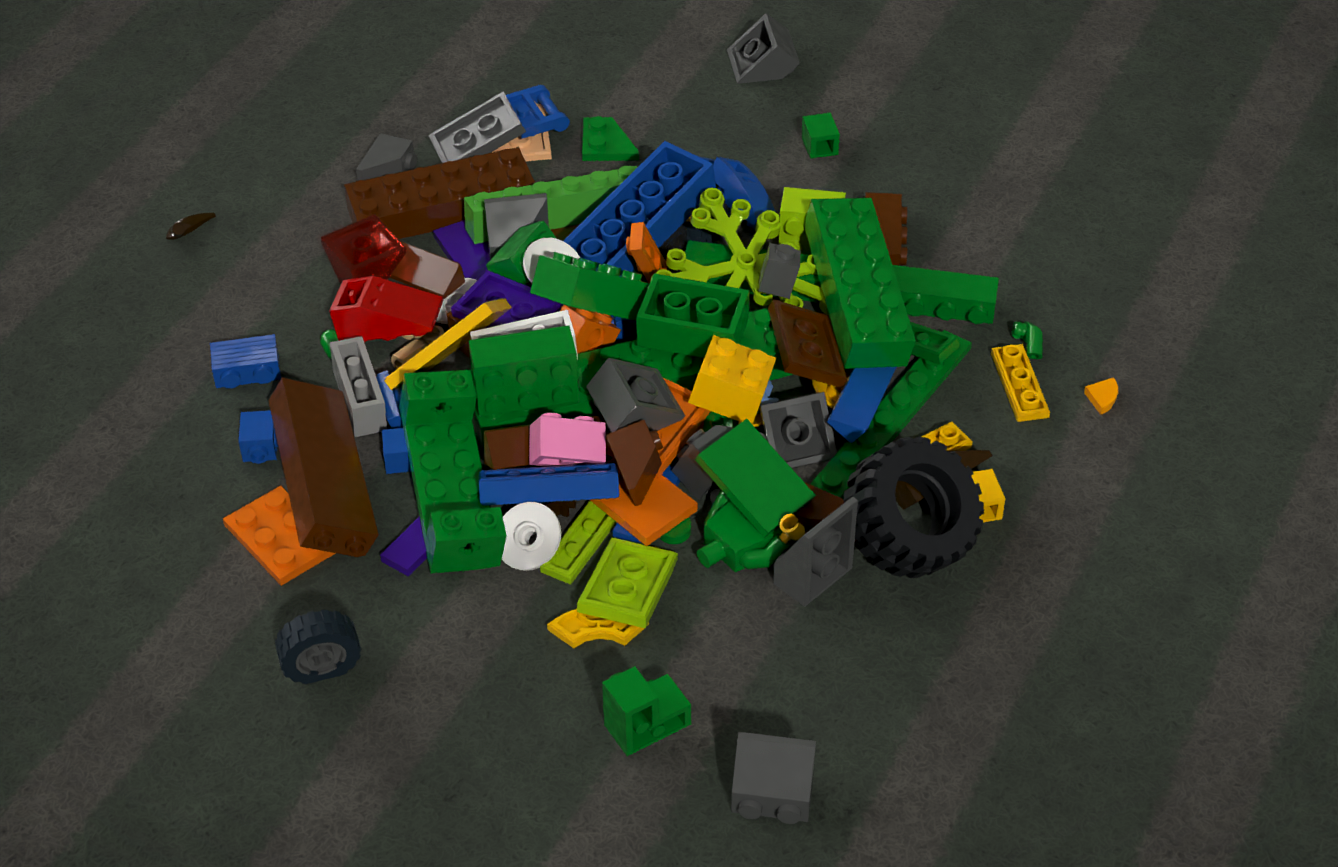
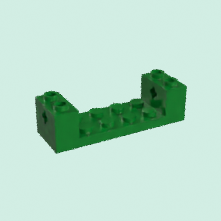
[399,370,507,574]

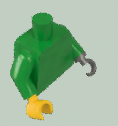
[697,490,805,572]

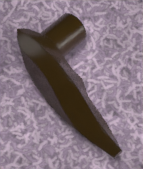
[166,213,216,240]

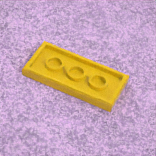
[384,298,512,390]

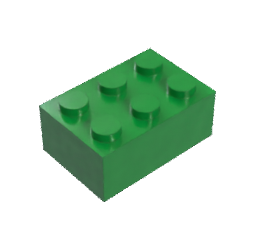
[530,252,650,321]
[636,273,749,358]
[469,325,579,416]

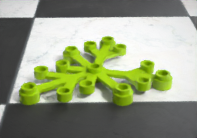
[650,188,829,315]

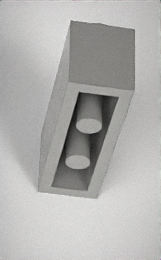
[330,336,387,437]

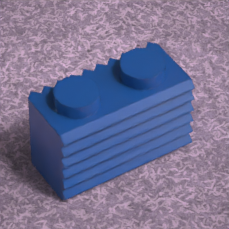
[210,334,281,388]

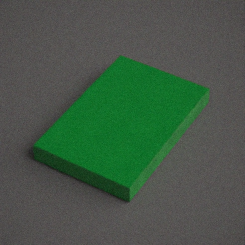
[695,419,816,538]

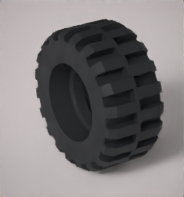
[843,437,984,578]

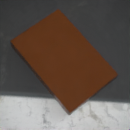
[768,300,847,388]

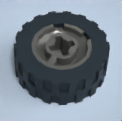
[275,610,361,684]

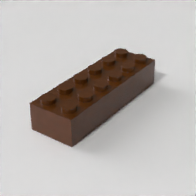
[344,147,535,247]

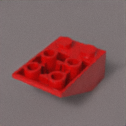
[329,276,443,343]

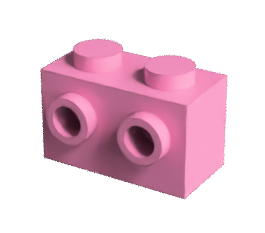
[529,413,606,467]

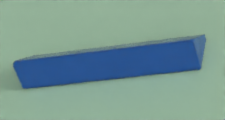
[827,367,896,443]
[479,463,619,506]

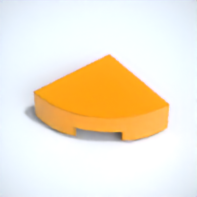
[1084,377,1118,415]

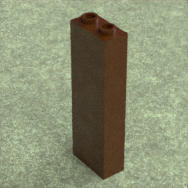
[269,377,379,557]

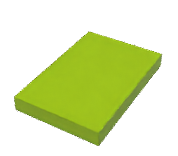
[577,537,678,629]

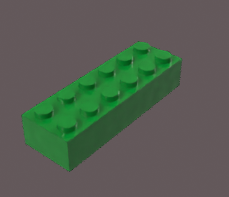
[804,198,916,369]

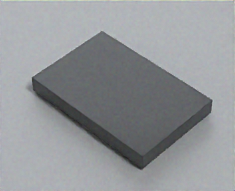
[428,91,526,163]

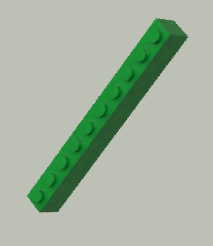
[685,240,999,324]

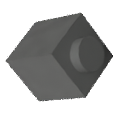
[759,243,801,299]

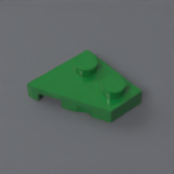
[582,116,639,161]

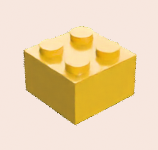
[688,335,776,424]

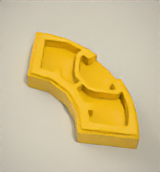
[547,609,649,648]

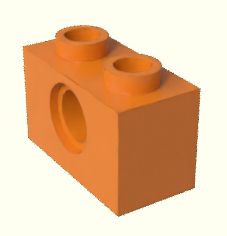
[560,304,621,354]

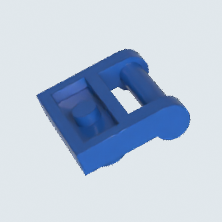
[506,85,570,139]

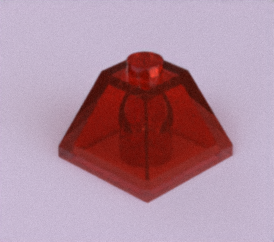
[321,214,407,283]

